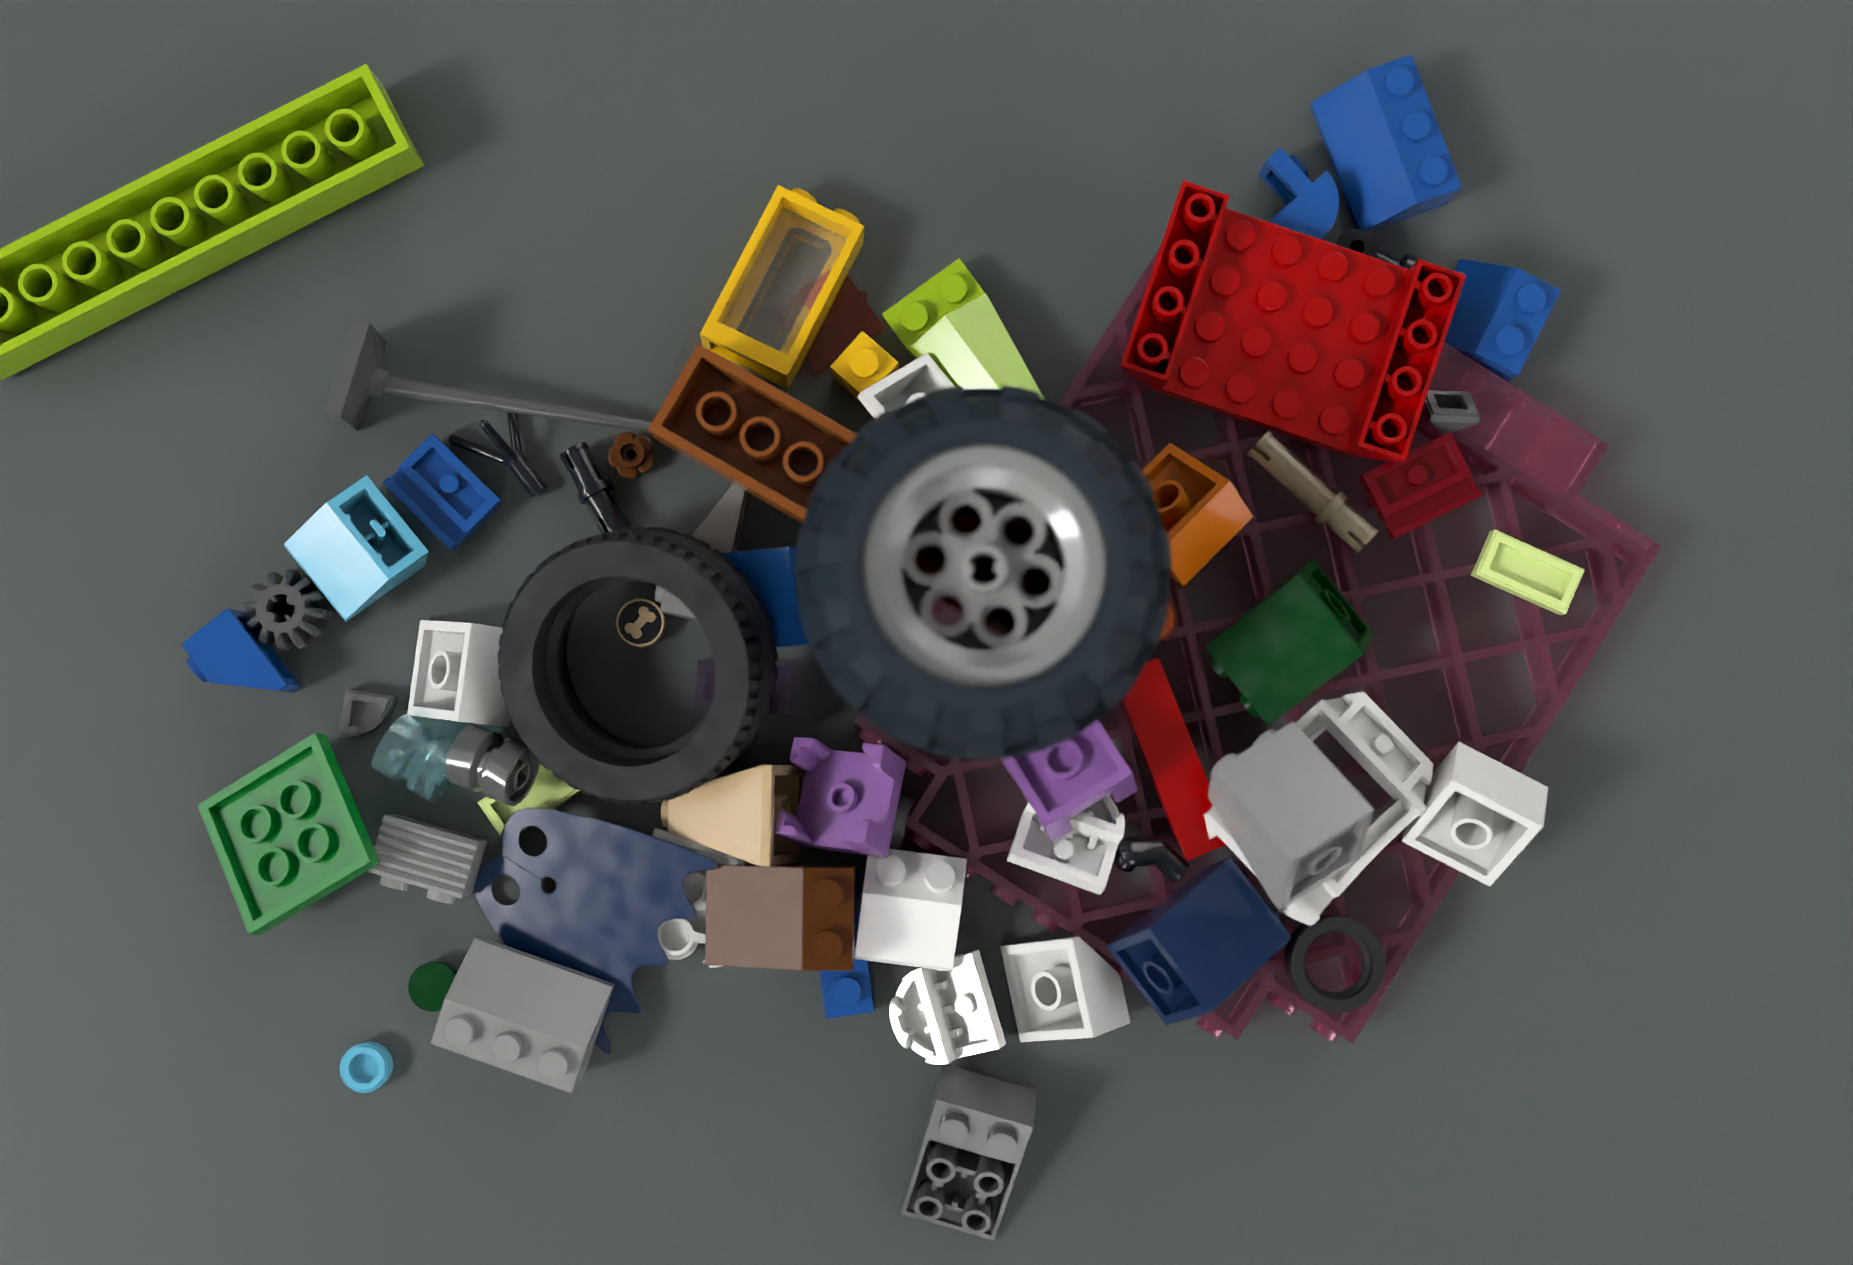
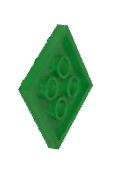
[197,733,380,935]

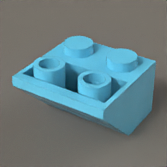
[284,475,429,622]

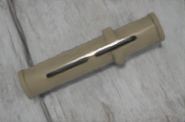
[1247,431,1379,554]

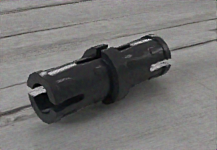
[559,442,632,534]

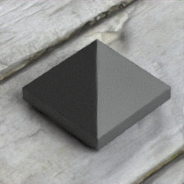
[1423,390,1480,435]

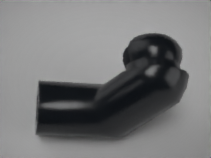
[1113,835,1190,883]

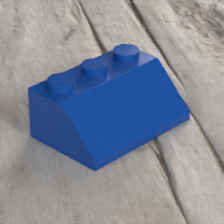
[1310,54,1462,231]

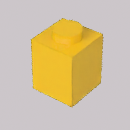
[830,331,899,403]

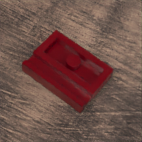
[1358,431,1483,540]

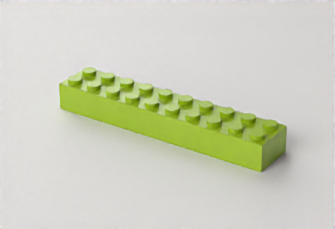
[0,64,424,381]

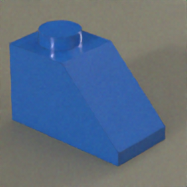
[181,608,302,693]

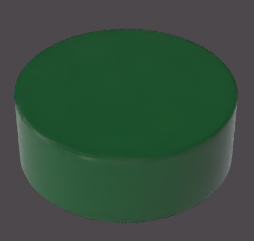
[408,961,457,1012]

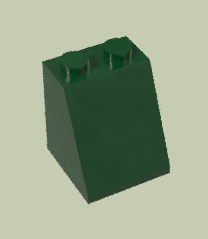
[1205,558,1374,725]

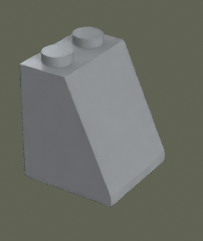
[1208,721,1374,911]

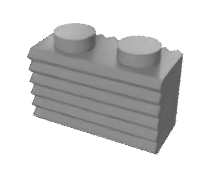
[368,814,488,904]

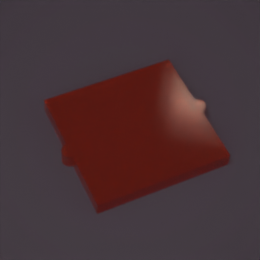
[772,271,885,375]

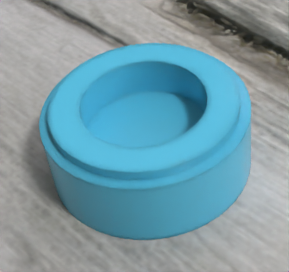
[340,1041,393,1093]

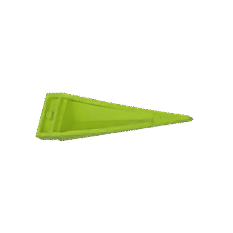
[882,258,1044,398]

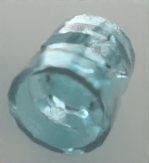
[371,714,454,802]

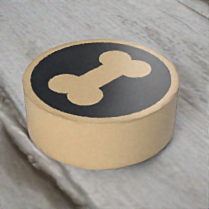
[616,599,666,648]

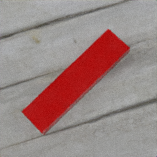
[1121,658,1226,861]

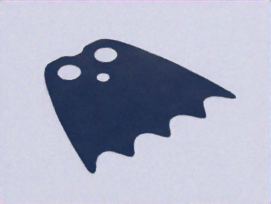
[474,808,718,1054]

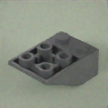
[900,1064,1037,1241]

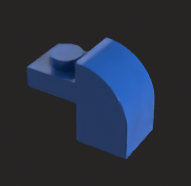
[1258,147,1339,240]

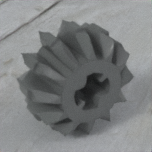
[243,569,332,652]

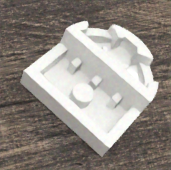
[1007,794,1125,895]
[889,949,1006,1065]

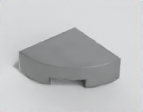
[337,689,398,738]

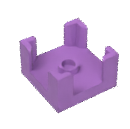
[1001,720,1137,842]
[774,737,906,858]

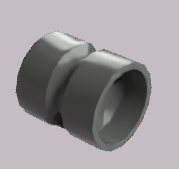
[445,724,540,806]

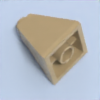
[661,765,802,867]

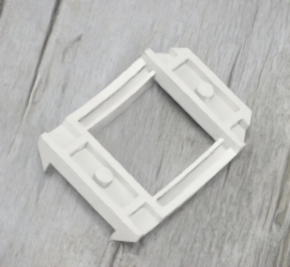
[1204,692,1433,926]

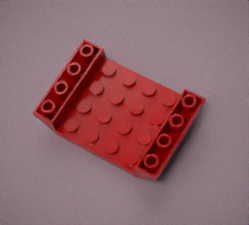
[1119,180,1466,463]

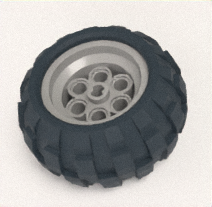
[794,385,1172,760]

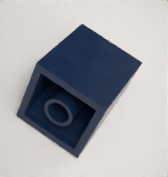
[1106,857,1292,1026]

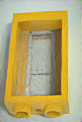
[700,185,865,390]

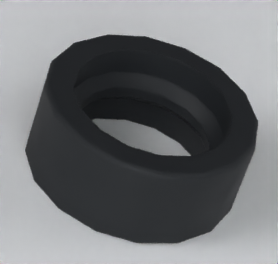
[1284,914,1385,1012]

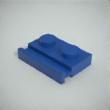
[382,433,504,551]

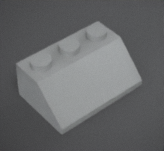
[431,935,614,1093]

